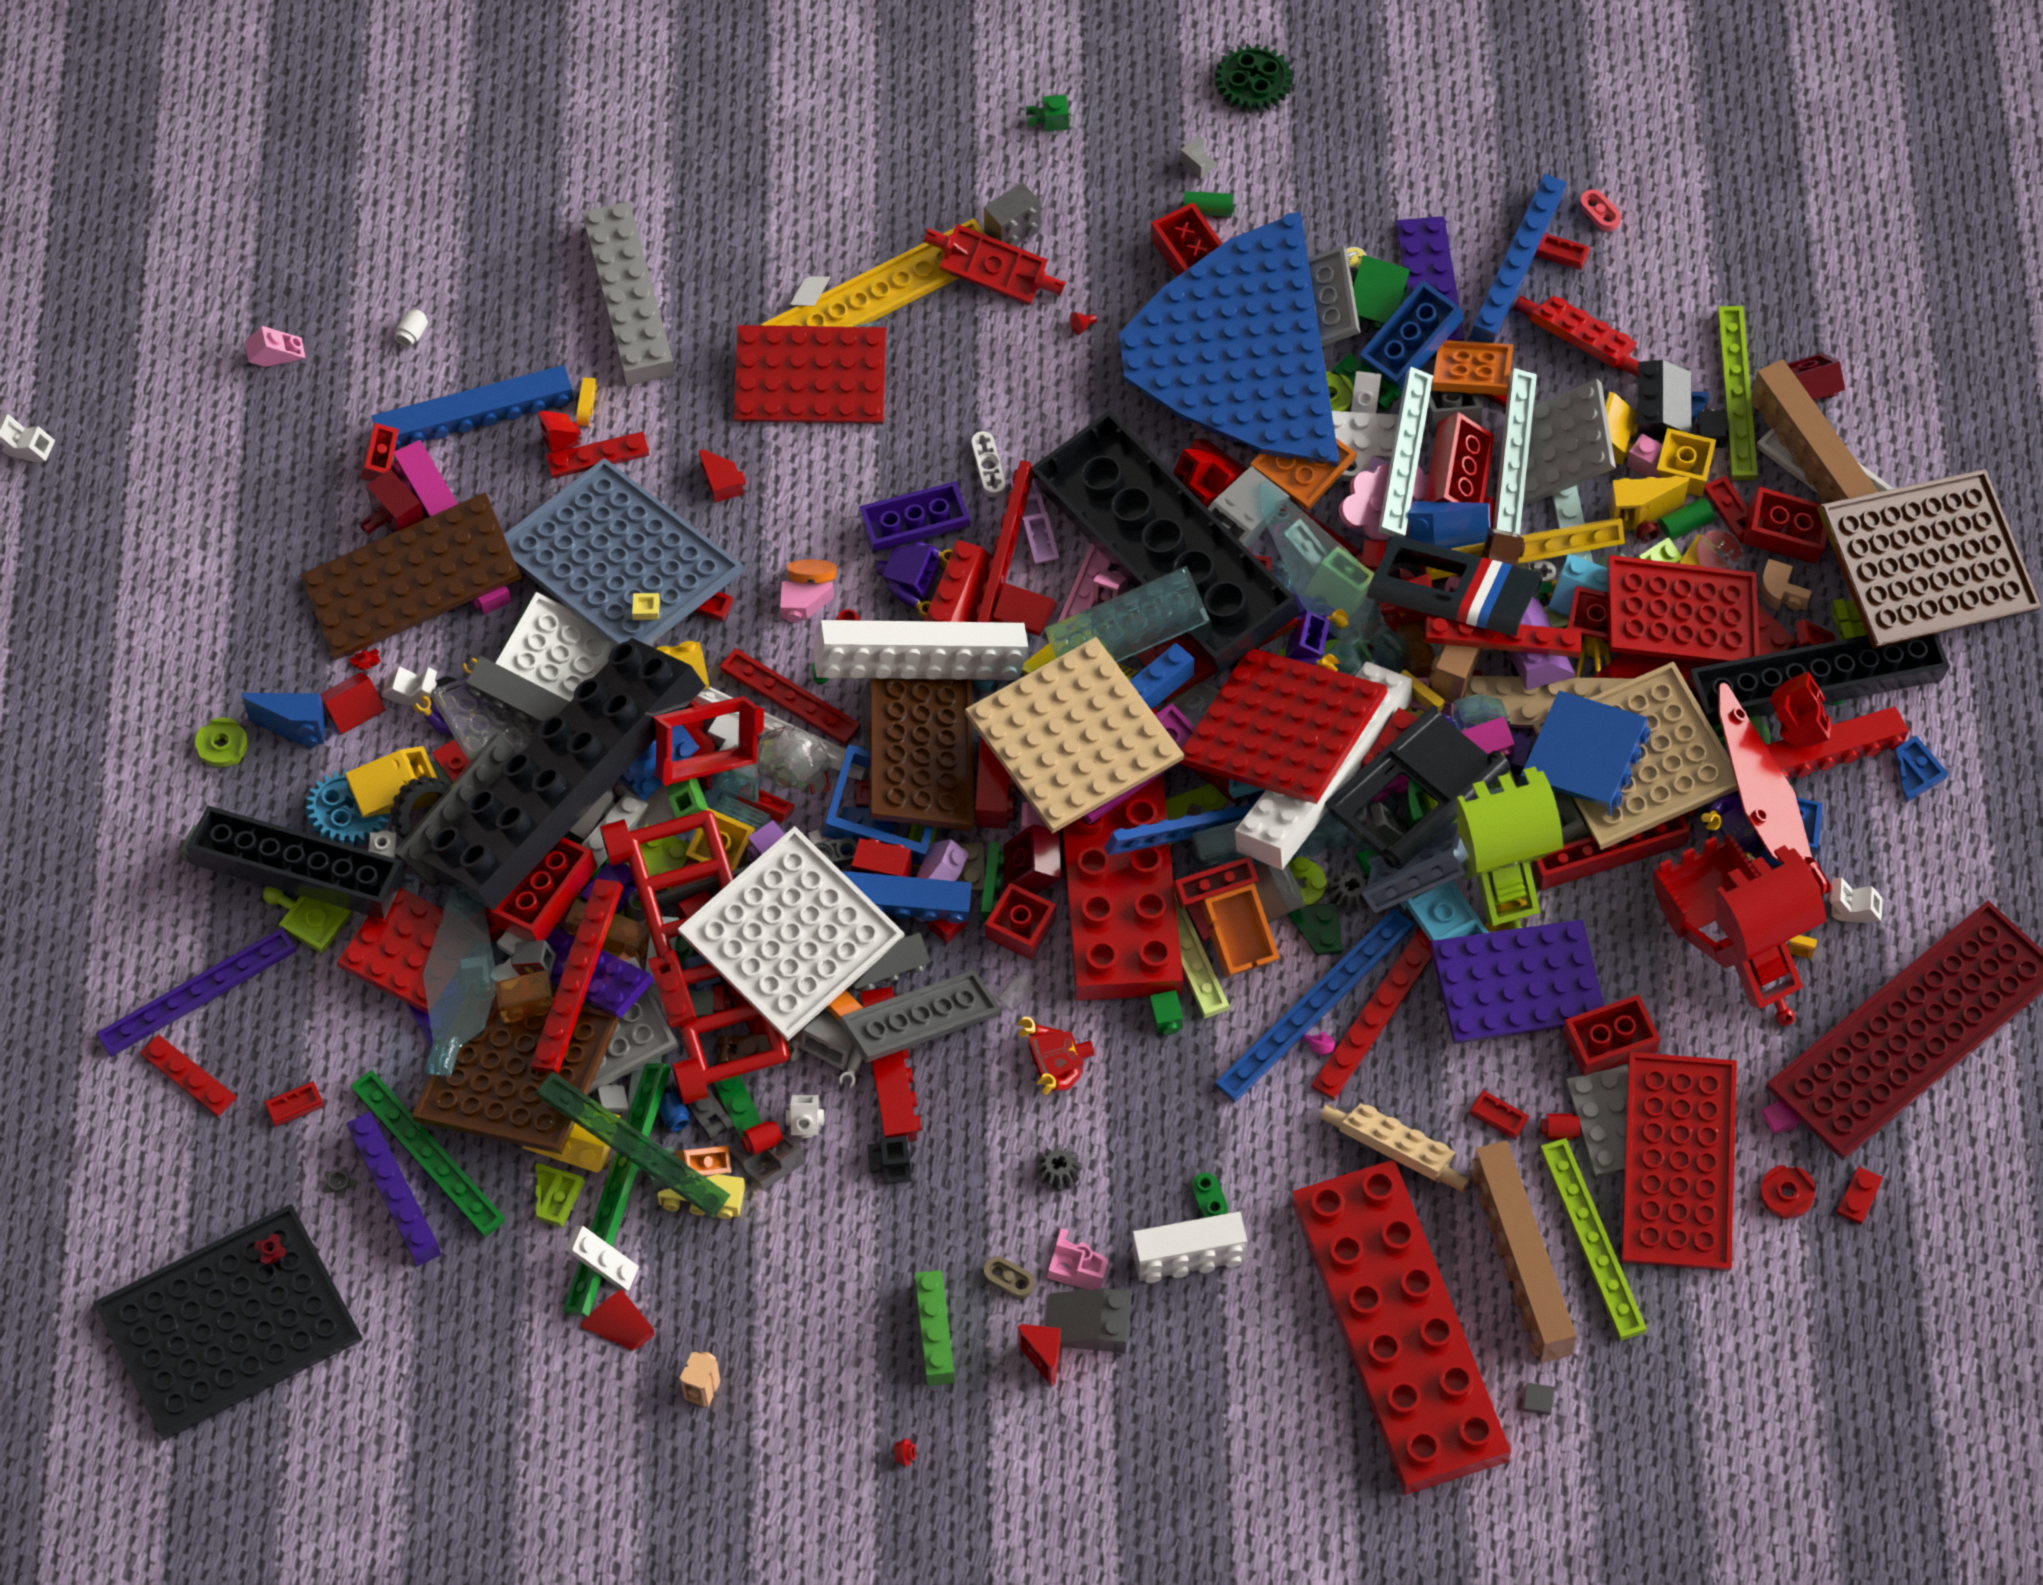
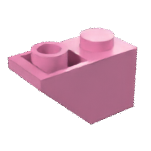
[244,326,306,367]

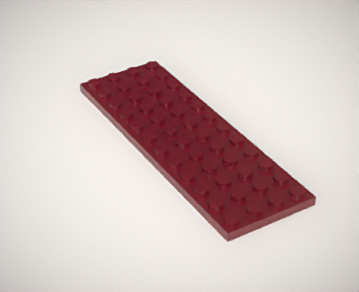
[1766,900,2043,1161]

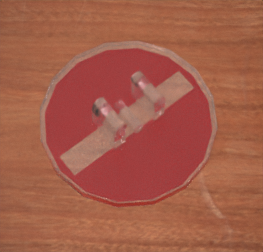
[1696,528,1744,570]

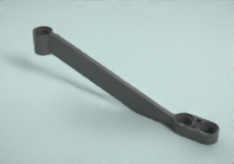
[625,838,858,922]

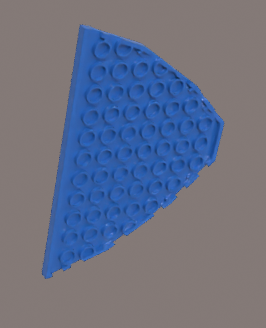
[1119,212,1339,467]

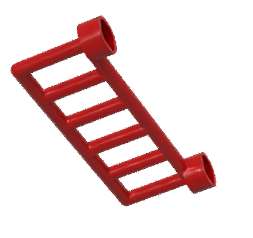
[600,810,789,1105]

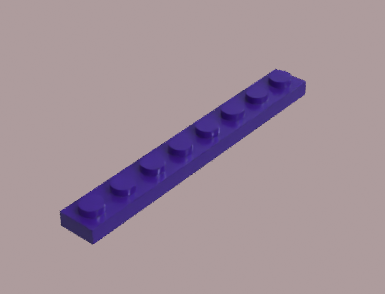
[96,928,296,1057]

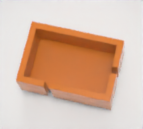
[1200,883,1280,978]

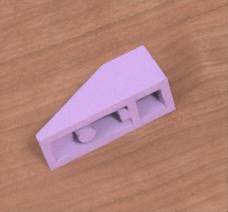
[914,839,969,922]

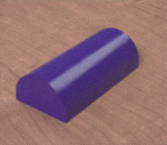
[859,481,970,553]

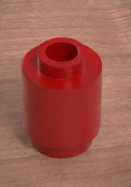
[1540,1113,1580,1140]
[740,1121,782,1155]

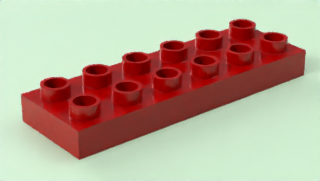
[1060,706,1183,1001]
[1291,1160,1511,1496]

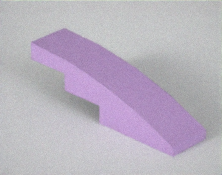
[1009,478,1059,565]

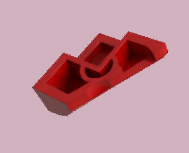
[580,1289,655,1352]

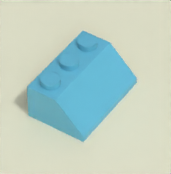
[1547,554,1607,617]

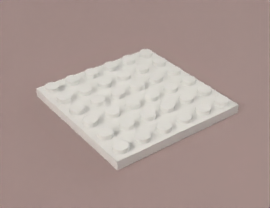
[678,826,904,1041]

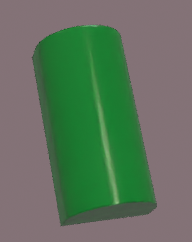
[1184,191,1233,217]
[1657,498,1714,541]

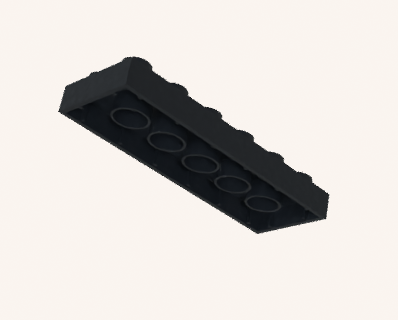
[1030,410,1300,675]
[420,637,706,911]

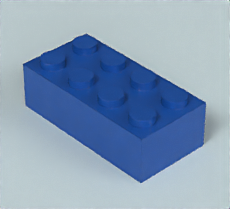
[1359,280,1464,392]

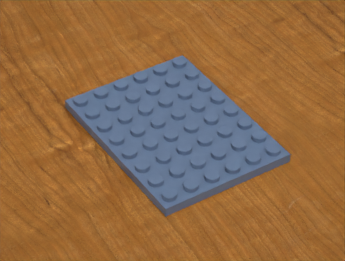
[504,458,744,646]

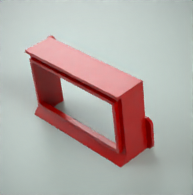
[653,696,764,786]

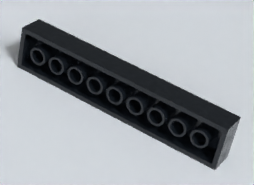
[1685,634,1950,726]

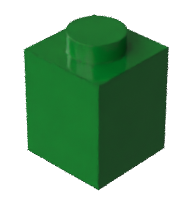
[1150,990,1183,1035]

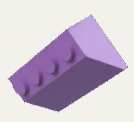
[1508,597,1575,690]

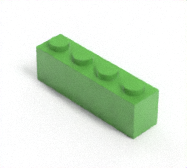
[915,1270,955,1386]

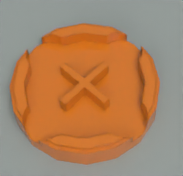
[786,559,837,584]

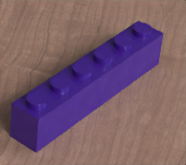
[346,1111,441,1267]

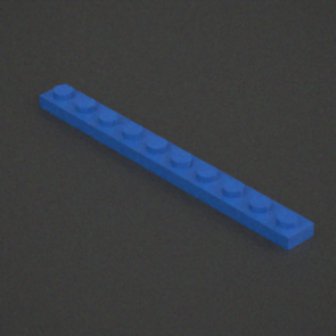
[1215,908,1414,1103]

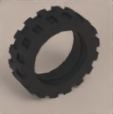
[390,776,450,840]

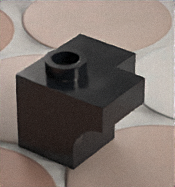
[867,1136,912,1184]

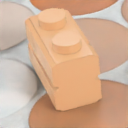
[680,1352,720,1407]

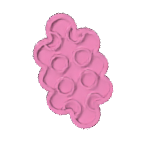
[1339,464,1429,541]

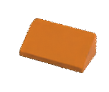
[674,1146,731,1178]

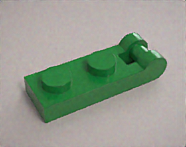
[1333,354,1402,412]

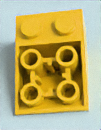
[1608,476,1689,531]
[345,746,438,818]

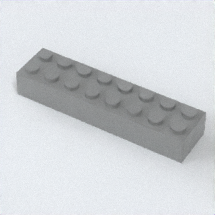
[582,201,675,386]

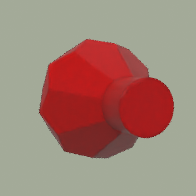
[1069,312,1097,335]

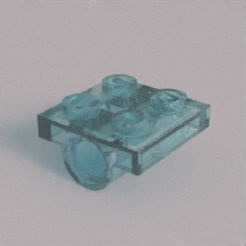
[1320,629,1375,676]

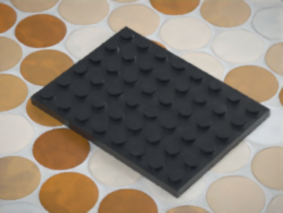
[93,1204,363,1441]

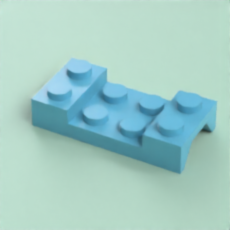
[1400,880,1489,941]

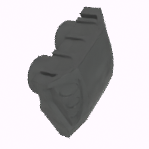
[1254,862,1306,924]

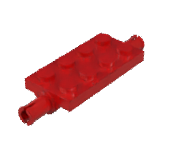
[923,224,1066,305]
[1514,295,1639,378]

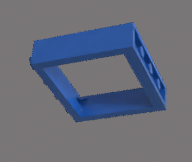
[821,744,933,866]

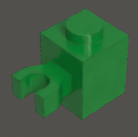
[1026,94,1069,132]

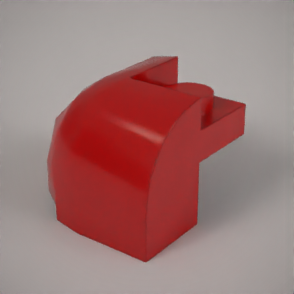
[1173,449,1236,508]
[1769,671,1831,747]

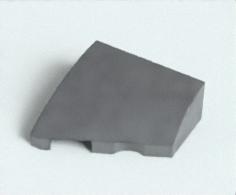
[730,1135,806,1190]

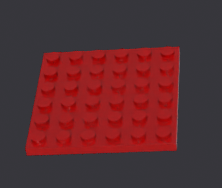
[1178,649,1388,804]

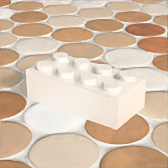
[1132,1211,1247,1283]

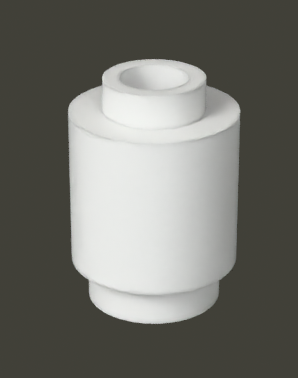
[394,309,428,347]

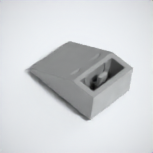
[1207,466,1290,548]

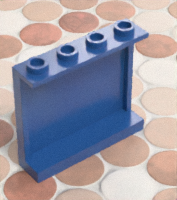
[1521,690,1651,816]

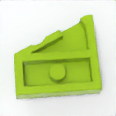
[535,1163,585,1228]

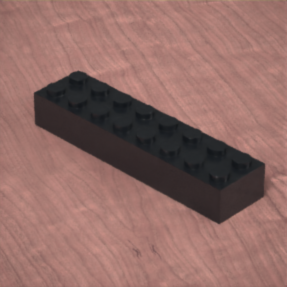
[186,805,405,920]

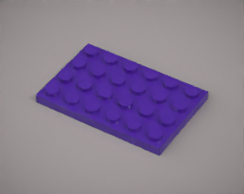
[1429,919,1604,1044]

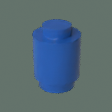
[657,1091,690,1132]

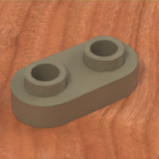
[984,1256,1035,1299]

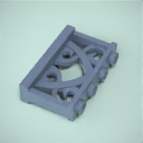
[1362,822,1468,913]

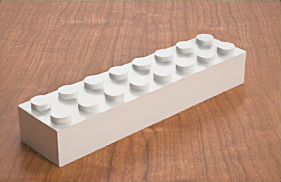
[813,620,1028,680]

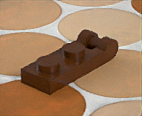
[717,1035,792,1065]

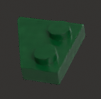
[1287,903,1343,956]

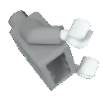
[791,1010,863,1090]

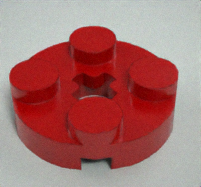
[1760,1165,1815,1219]

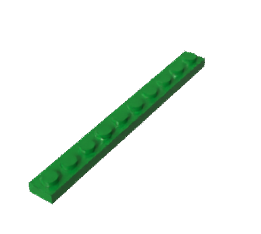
[563,1063,671,1316]

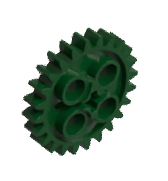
[1215,43,1293,113]

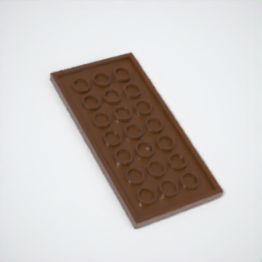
[300,492,522,660]
[869,678,974,831]

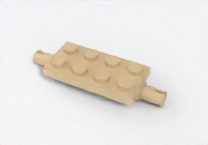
[1319,1103,1470,1193]

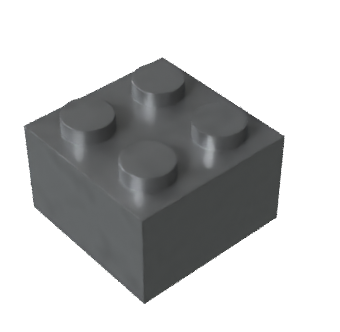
[984,182,1041,247]

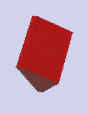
[992,583,1057,636]
[1567,586,1608,640]
[320,672,386,735]
[1017,1324,1061,1387]

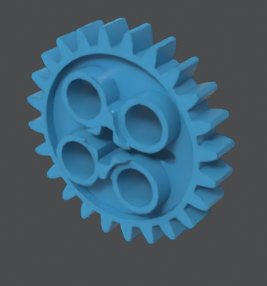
[306,769,390,846]

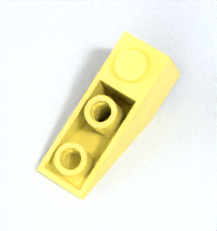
[658,1174,745,1219]

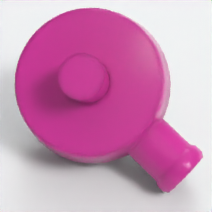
[1303,1032,1335,1056]

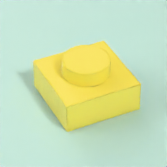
[632,593,660,620]

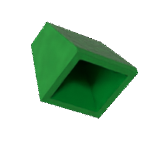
[1352,255,1410,330]

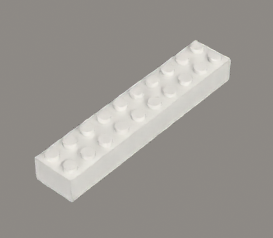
[1235,661,1413,870]

